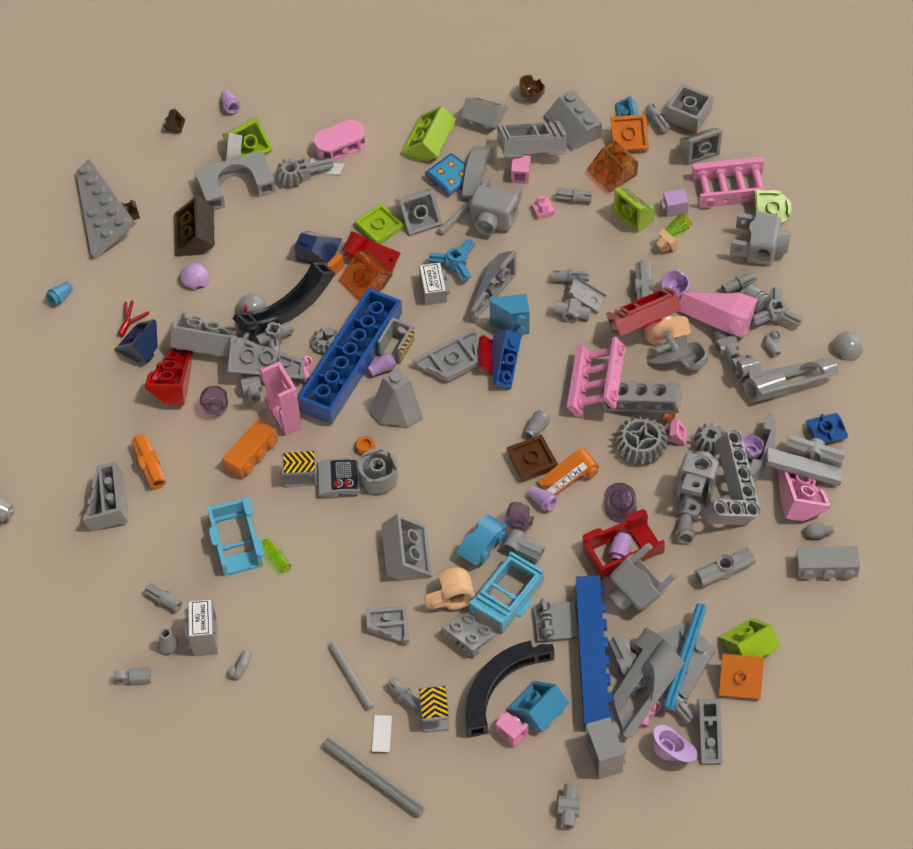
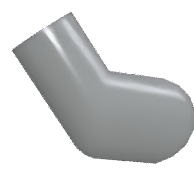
[765,330,781,357]
[229,651,251,679]

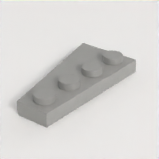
[228,335,305,380]

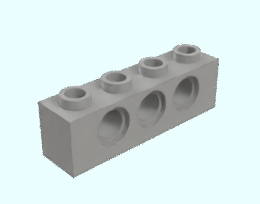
[601,381,682,413]

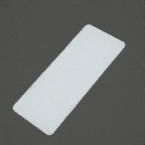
[226,133,242,161]

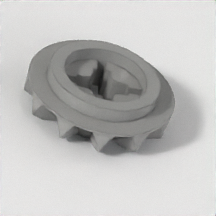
[311,328,338,354]

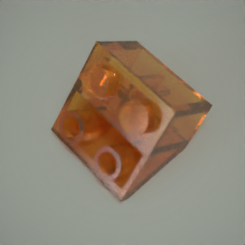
[587,140,638,192]

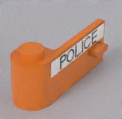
[538,448,599,496]

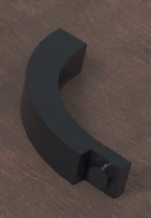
[232,262,336,335]
[466,640,555,738]

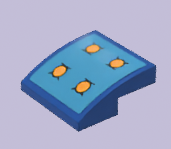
[425,153,467,197]

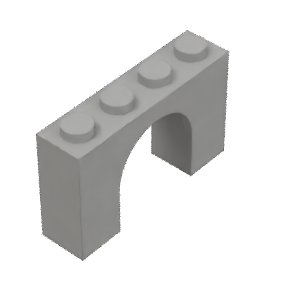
[194,150,276,210]

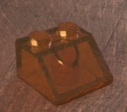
[339,251,393,300]

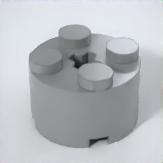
[358,448,398,495]

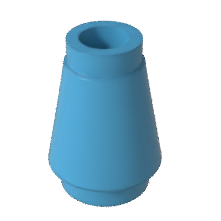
[45,281,73,306]

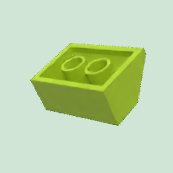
[401,106,456,162]

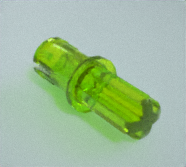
[262,538,292,573]

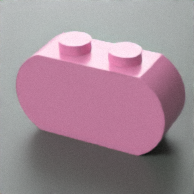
[314,120,366,161]

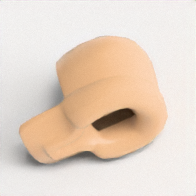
[643,314,691,346]
[424,567,475,610]

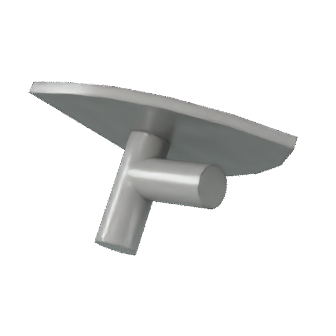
[647,331,691,364]

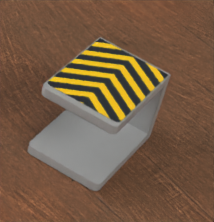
[377,318,415,363]
[281,451,318,488]
[419,685,450,733]

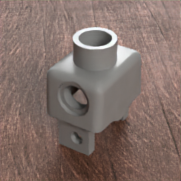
[470,177,522,235]
[730,211,791,265]
[676,451,719,519]
[609,543,679,610]

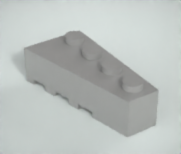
[170,311,249,357]

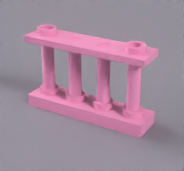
[692,156,772,208]
[567,336,626,417]

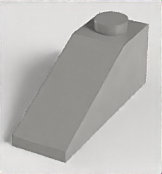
[697,699,723,764]

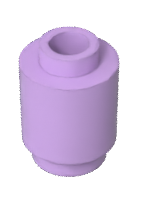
[608,532,632,561]

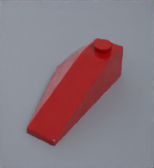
[145,347,193,406]

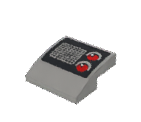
[317,458,360,498]

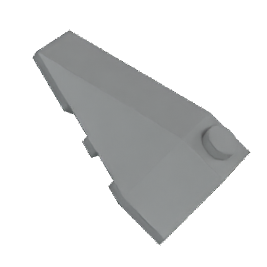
[471,250,517,323]

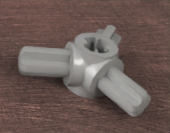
[752,287,803,327]

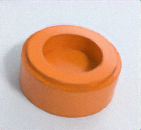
[356,436,375,455]

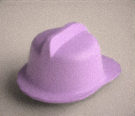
[652,725,697,762]

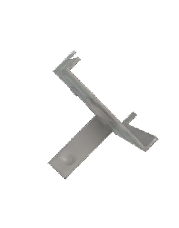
[564,275,606,314]

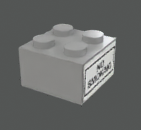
[184,599,218,656]

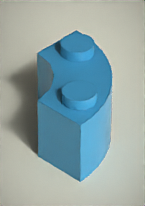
[456,514,508,565]

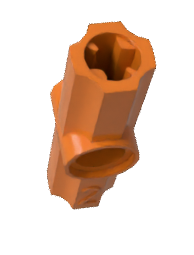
[131,434,166,489]

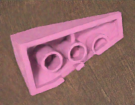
[777,451,831,521]

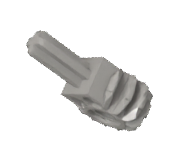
[276,158,334,188]

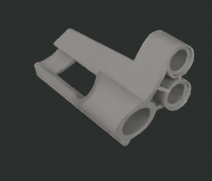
[729,354,839,402]
[613,628,684,738]

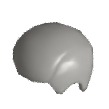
[238,294,266,312]
[833,331,863,360]
[680,342,709,371]

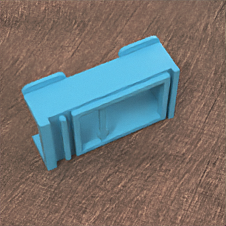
[207,497,264,576]
[468,551,544,633]

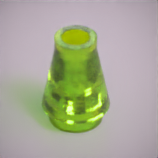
[665,213,692,236]

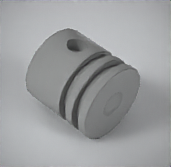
[742,283,771,314]

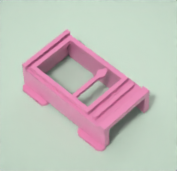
[259,362,302,436]

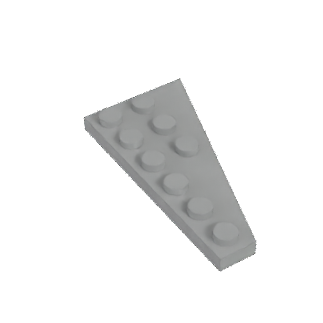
[76,159,136,259]

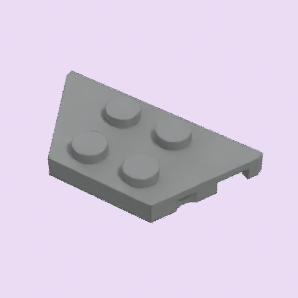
[413,328,478,382]

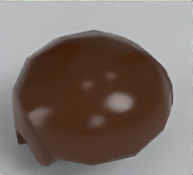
[519,74,545,100]

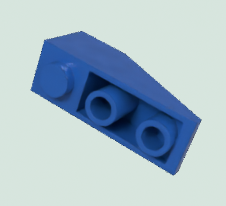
[491,329,522,389]

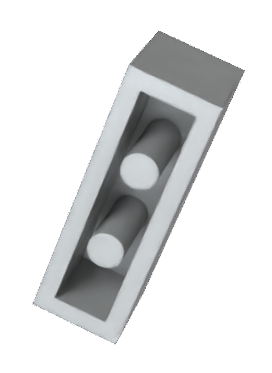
[795,546,860,579]

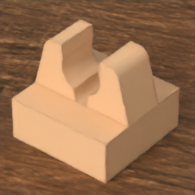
[656,228,679,253]

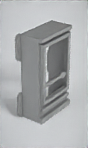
[497,120,567,158]

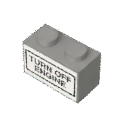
[419,262,450,305]

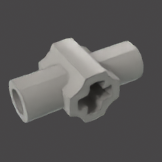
[552,298,591,323]
[255,321,294,346]
[714,329,740,360]
[240,374,262,403]
[558,784,580,829]

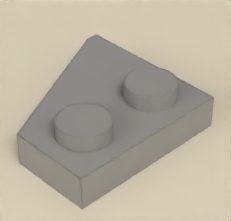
[366,606,409,644]

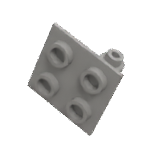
[534,598,578,641]
[442,611,497,657]

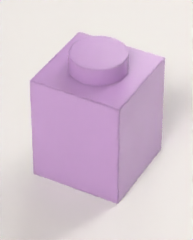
[660,189,689,217]

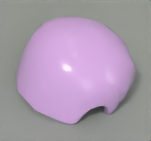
[180,263,210,290]
[661,269,691,299]
[740,433,764,460]

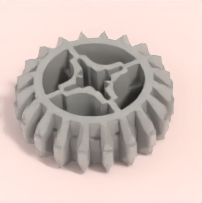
[615,416,668,466]

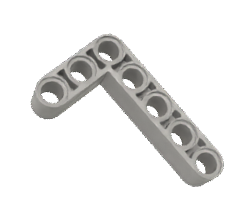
[703,429,761,525]

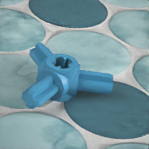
[429,239,475,282]

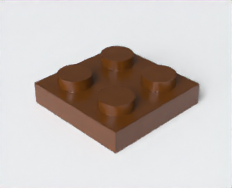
[507,434,558,481]

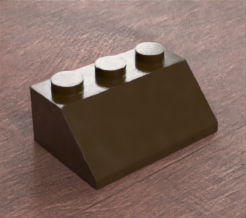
[174,195,215,257]

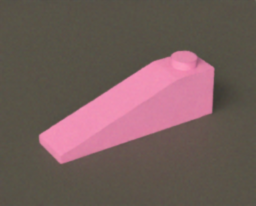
[679,292,758,337]

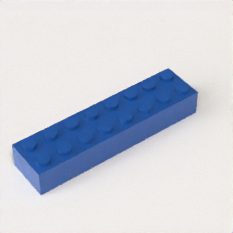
[297,288,402,424]

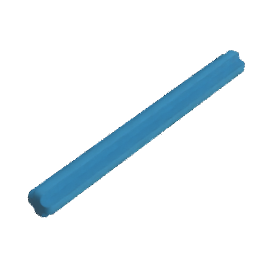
[663,603,707,711]

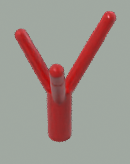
[118,300,149,336]

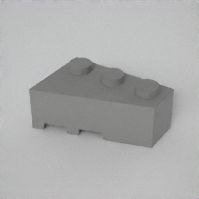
[83,462,128,532]

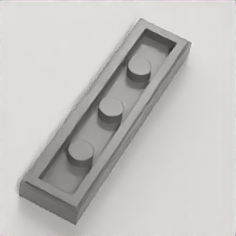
[766,447,842,486]

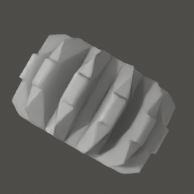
[694,422,726,455]

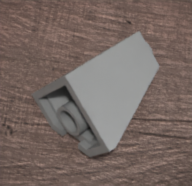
[370,368,423,428]

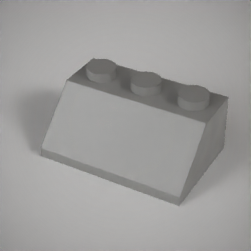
[544,90,602,151]
[381,514,432,581]

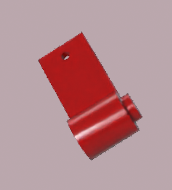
[342,231,401,273]

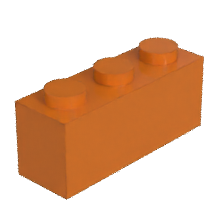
[222,419,278,479]

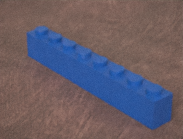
[575,576,613,732]

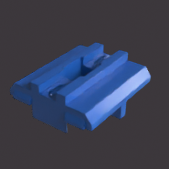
[806,413,848,444]

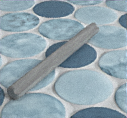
[323,737,425,817]

